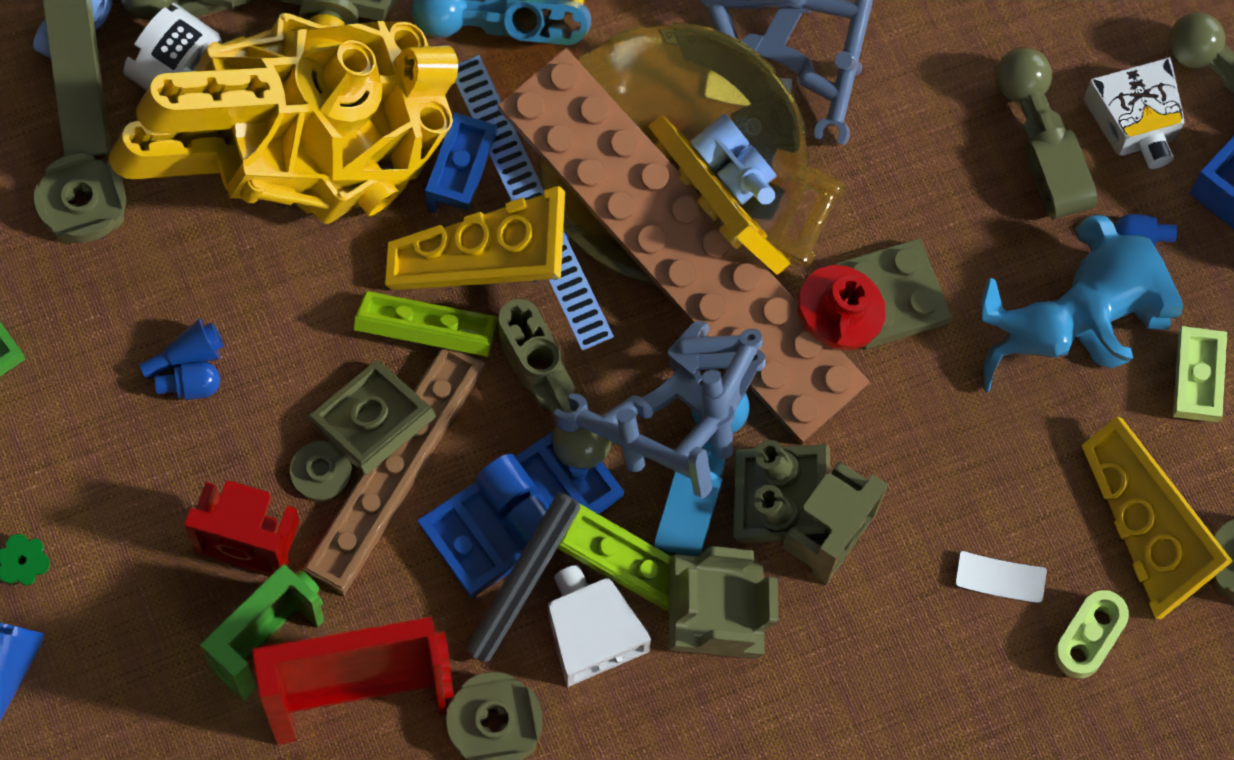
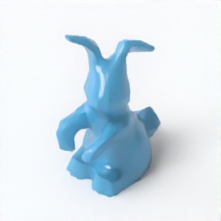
[980,215,1183,393]

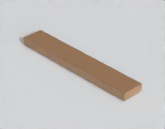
[303,348,485,596]

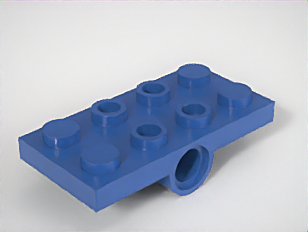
[417,431,624,600]

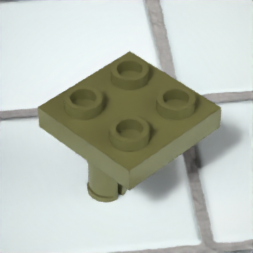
[733,440,830,543]

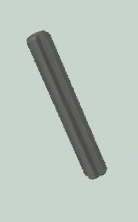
[466,493,580,663]

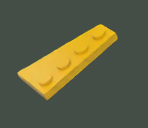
[648,114,791,275]
[385,186,565,290]

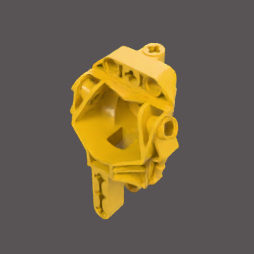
[109,13,458,224]

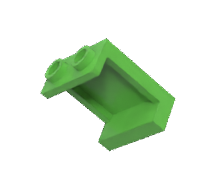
[200,564,324,702]

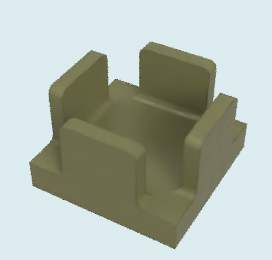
[782,462,888,585]
[669,546,778,659]

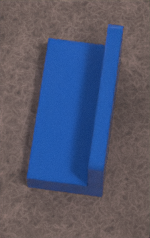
[425,112,497,213]

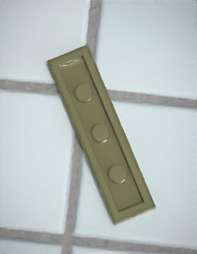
[43,0,112,157]

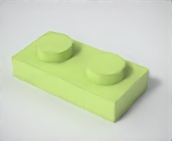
[1173,326,1227,423]

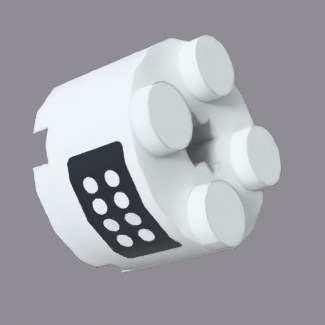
[123,3,222,91]

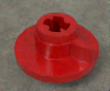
[797,265,886,350]

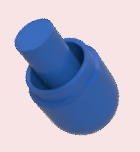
[1114,214,1177,247]
[155,362,221,400]

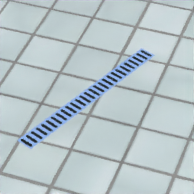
[455,55,614,350]

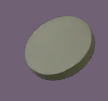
[299,0,359,25]
[290,441,352,502]

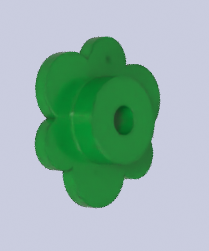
[0,534,50,586]

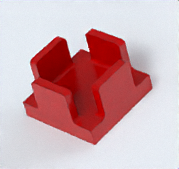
[184,481,300,576]

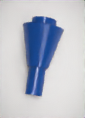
[139,318,224,380]

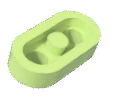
[1055,590,1129,678]

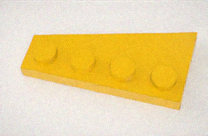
[1081,416,1233,620]

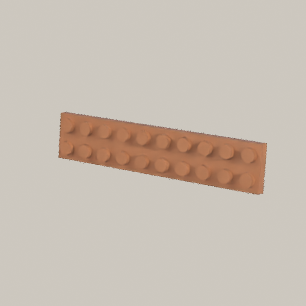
[498,48,870,445]

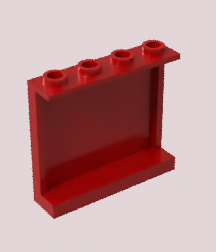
[252,617,454,745]

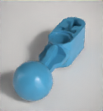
[411,0,592,45]
[654,378,749,556]

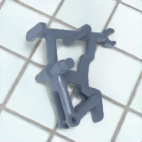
[700,0,873,146]
[553,321,766,499]

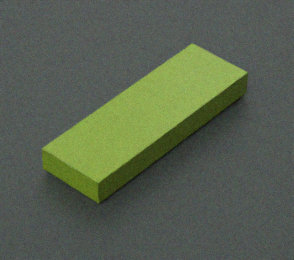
[354,291,498,357]
[557,503,671,612]

